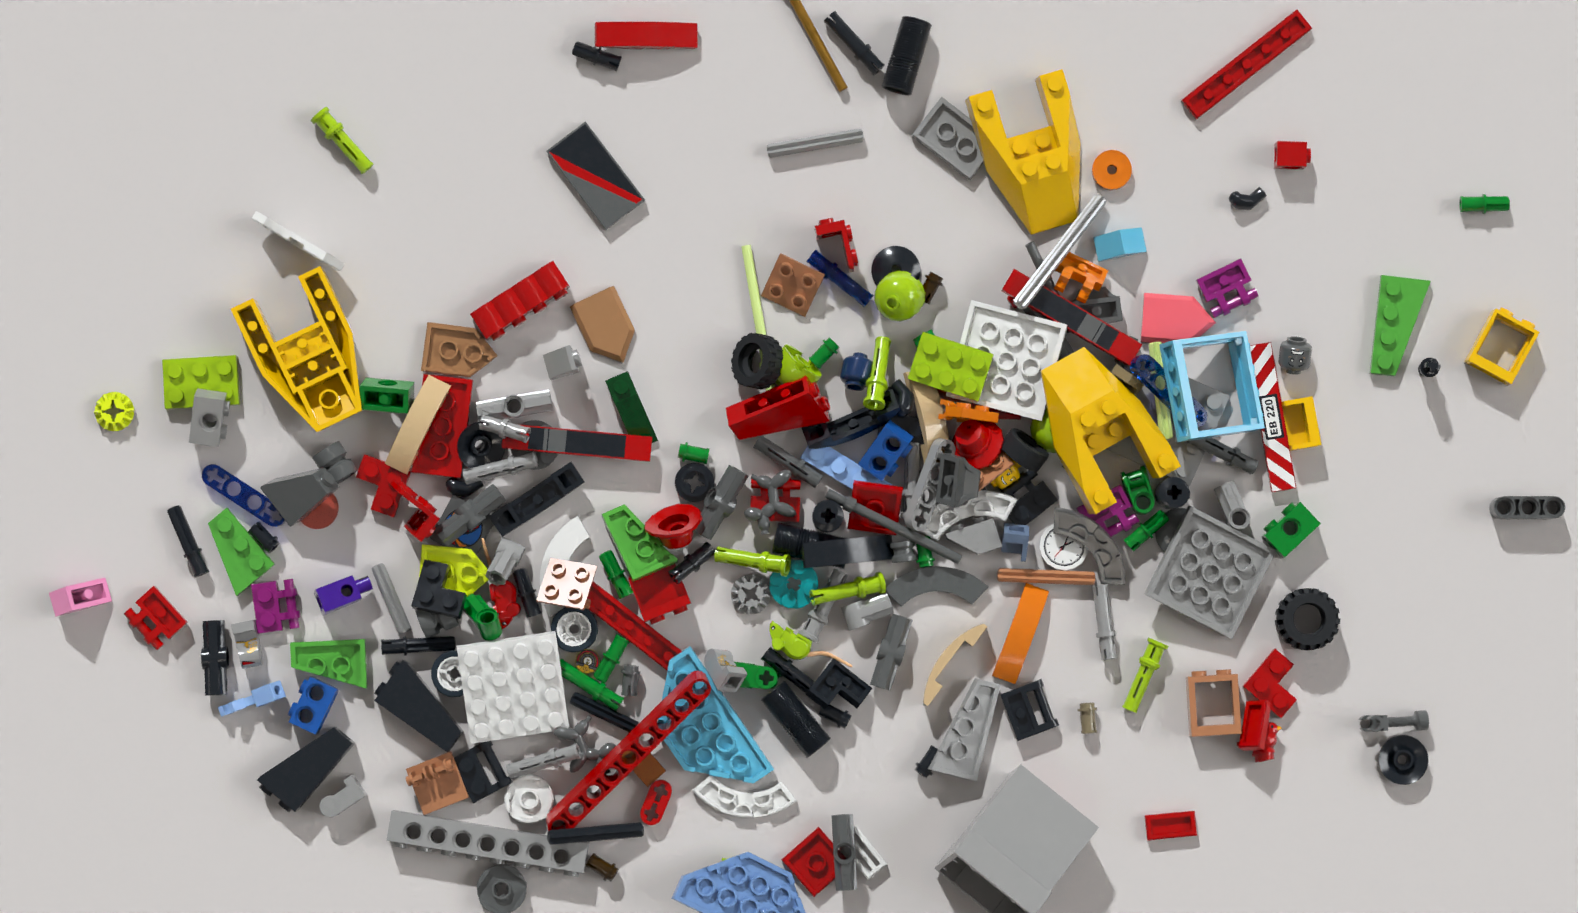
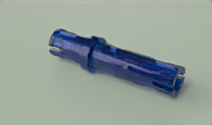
[806,250,874,307]

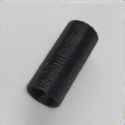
[882,16,932,96]
[772,522,847,569]
[761,681,831,758]

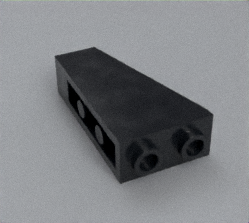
[374,660,464,752]
[257,727,355,812]

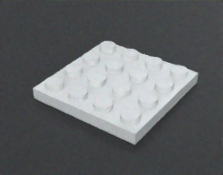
[946,300,1068,421]
[457,631,569,744]

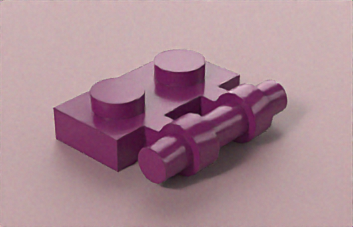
[1196,259,1259,318]
[1076,485,1140,537]
[251,579,301,634]

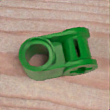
[1120,465,1155,515]
[733,661,779,689]

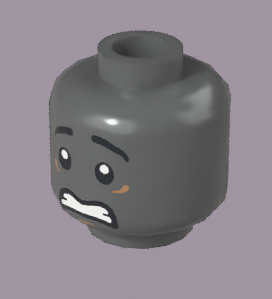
[1278,336,1312,375]

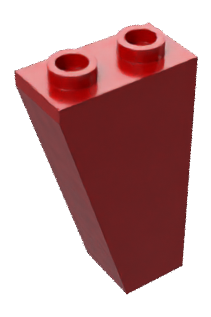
[726,375,831,440]

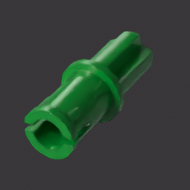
[1459,194,1510,214]
[1124,510,1169,552]
[599,550,633,599]
[593,634,630,683]

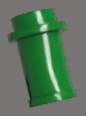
[809,337,840,369]
[678,442,709,464]
[916,536,935,568]

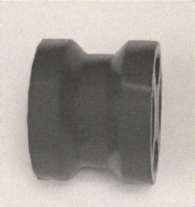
[890,541,917,563]

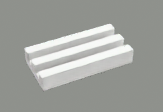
[841,825,887,880]

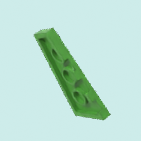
[1370,275,1431,376]

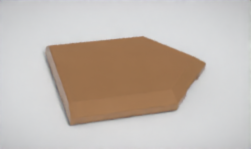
[570,286,635,363]
[421,322,497,377]

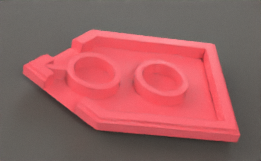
[1140,293,1216,344]

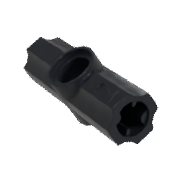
[201,620,229,696]

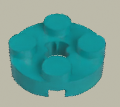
[769,559,818,609]

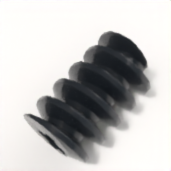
[1155,477,1190,510]
[812,500,844,533]

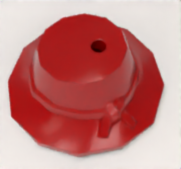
[952,420,1004,470]
[645,504,702,549]

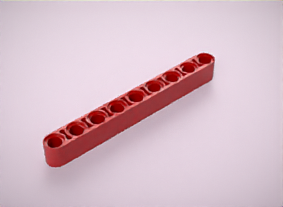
[546,671,711,831]

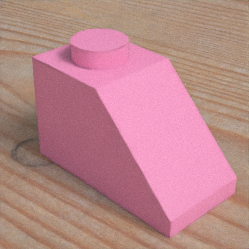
[49,578,112,617]

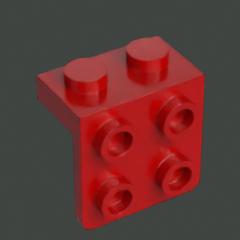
[815,218,858,273]
[390,481,440,542]
[628,564,692,625]

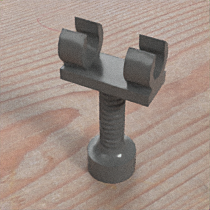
[1359,710,1429,732]

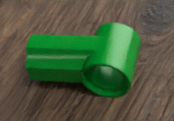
[463,594,502,641]

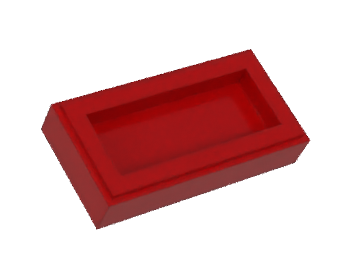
[1238,700,1272,751]
[1144,811,1197,840]

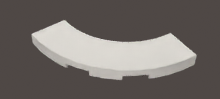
[252,211,345,271]
[920,490,1017,541]
[540,516,590,617]
[692,775,797,818]

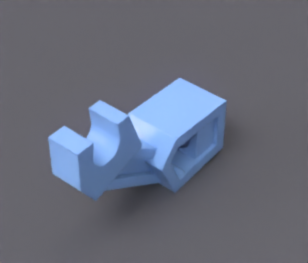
[218,680,286,717]

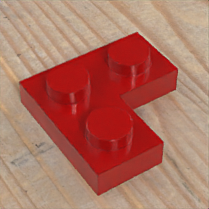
[356,454,412,518]
[1243,648,1297,718]

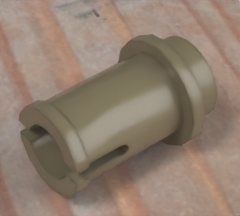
[1077,702,1097,734]

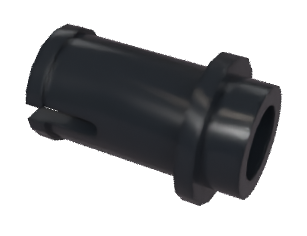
[248,522,280,553]
[818,704,852,729]
[915,745,938,778]

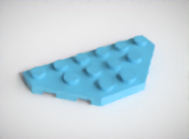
[658,646,774,783]

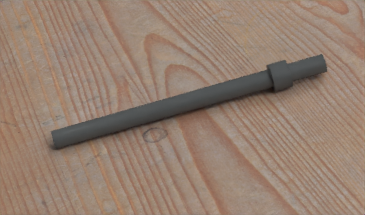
[825,489,962,564]

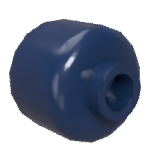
[840,352,872,391]

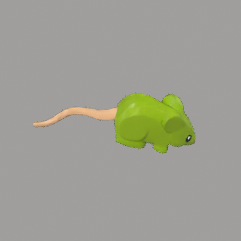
[769,621,852,667]

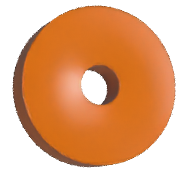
[1092,150,1132,190]

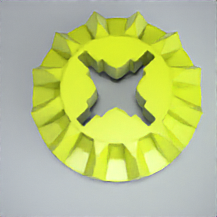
[94,392,134,431]

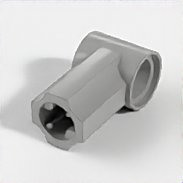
[1214,481,1251,531]
[485,537,526,586]
[841,593,894,631]

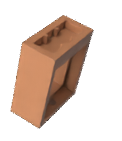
[1186,669,1242,737]

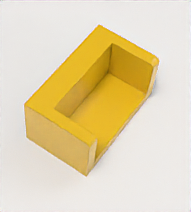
[1282,396,1321,451]

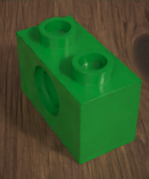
[359,377,414,414]
[1262,502,1321,558]

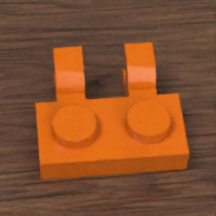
[1054,252,1109,303]
[938,399,999,423]

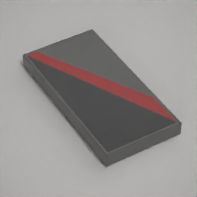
[546,121,645,230]

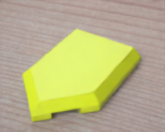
[419,544,489,596]

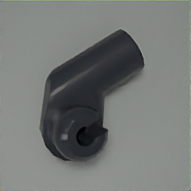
[1229,187,1267,210]
[891,379,914,417]
[446,477,484,497]

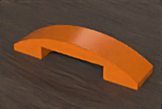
[992,583,1049,684]

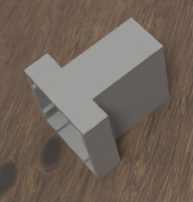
[934,764,1099,913]

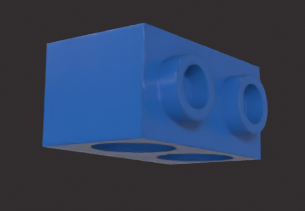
[858,420,914,482]
[288,677,340,735]

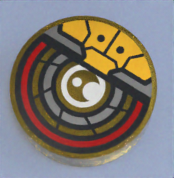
[575,649,600,674]

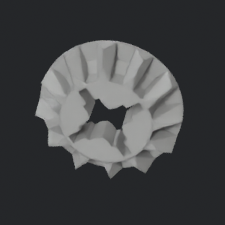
[731,575,770,614]

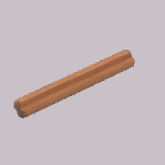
[997,568,1095,585]

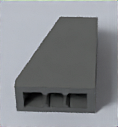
[260,468,339,527]

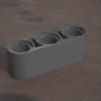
[1489,496,1566,519]

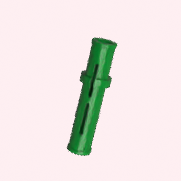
[560,658,624,712]

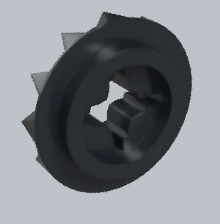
[675,463,714,502]

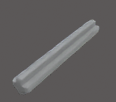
[767,129,864,158]

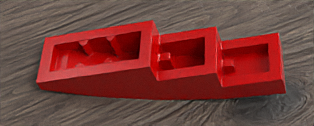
[595,22,698,50]

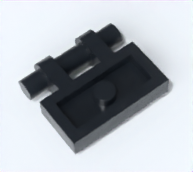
[1000,470,1058,525]

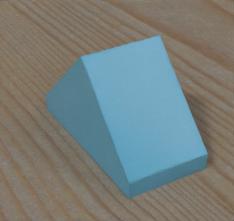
[1093,227,1147,262]

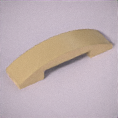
[903,372,949,468]
[385,375,451,474]
[923,624,988,706]

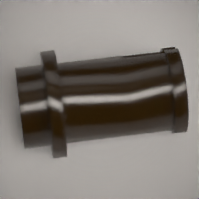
[923,271,943,305]
[585,853,619,881]

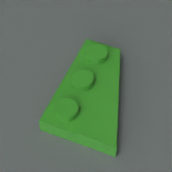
[290,639,368,689]

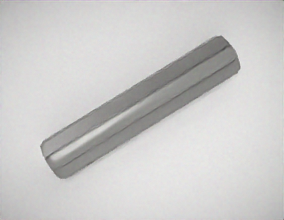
[372,563,411,634]

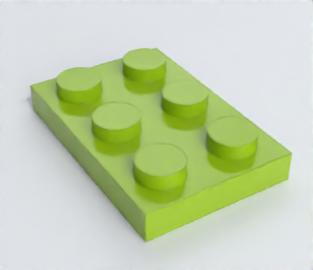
[907,332,994,402]
[162,355,240,409]

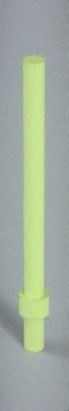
[741,245,775,391]

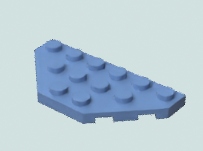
[671,852,805,913]

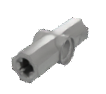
[476,389,553,422]

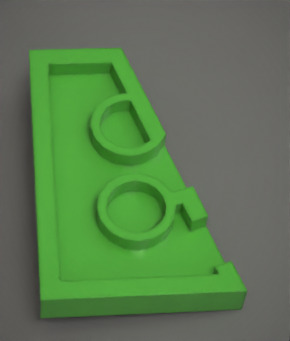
[602,504,678,582]
[208,508,275,596]

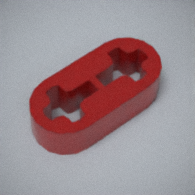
[640,780,672,825]

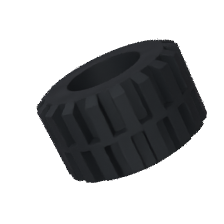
[1275,588,1341,650]

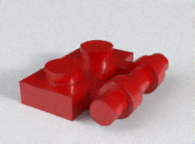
[750,477,801,522]
[124,586,188,650]

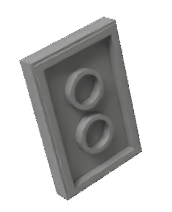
[911,97,984,181]

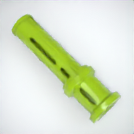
[311,107,374,174]
[863,336,891,410]
[714,546,791,577]
[809,572,886,606]
[1122,637,1169,713]

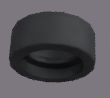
[1002,428,1049,472]

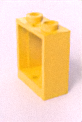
[1464,307,1539,386]

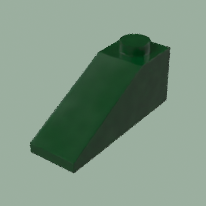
[605,371,658,443]

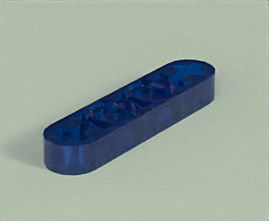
[1130,354,1208,427]
[202,464,286,527]

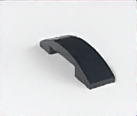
[802,389,901,449]
[489,461,585,537]
[801,535,894,568]

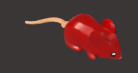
[482,538,521,629]

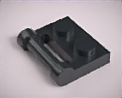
[1000,679,1059,741]
[454,741,513,803]

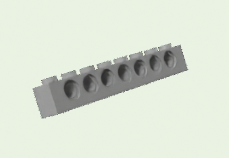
[386,810,590,877]

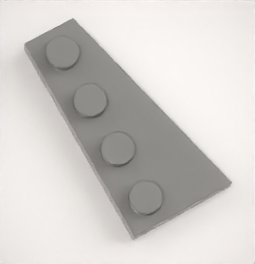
[928,678,1001,781]

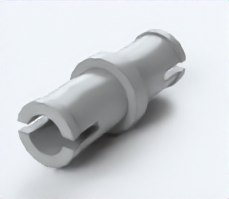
[479,414,531,443]

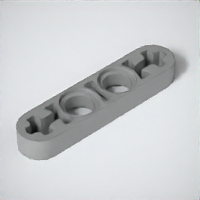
[904,438,956,531]

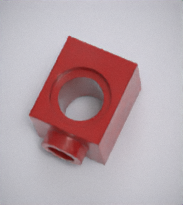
[1274,141,1311,169]

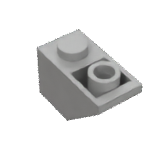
[543,345,582,380]
[945,516,1002,555]

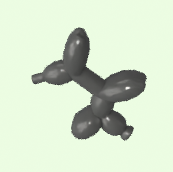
[744,470,796,534]
[554,715,616,774]

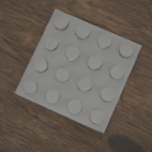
[1107,356,1230,486]
[1144,506,1276,639]

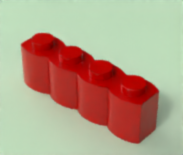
[470,261,570,341]

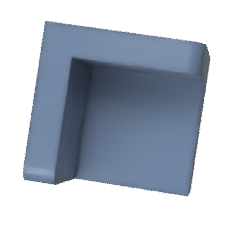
[1001,523,1029,562]

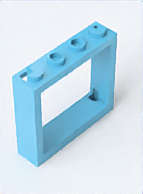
[1159,331,1265,442]

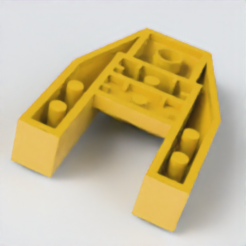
[965,69,1080,235]
[231,266,362,432]
[1041,347,1181,514]

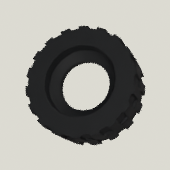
[731,333,783,390]

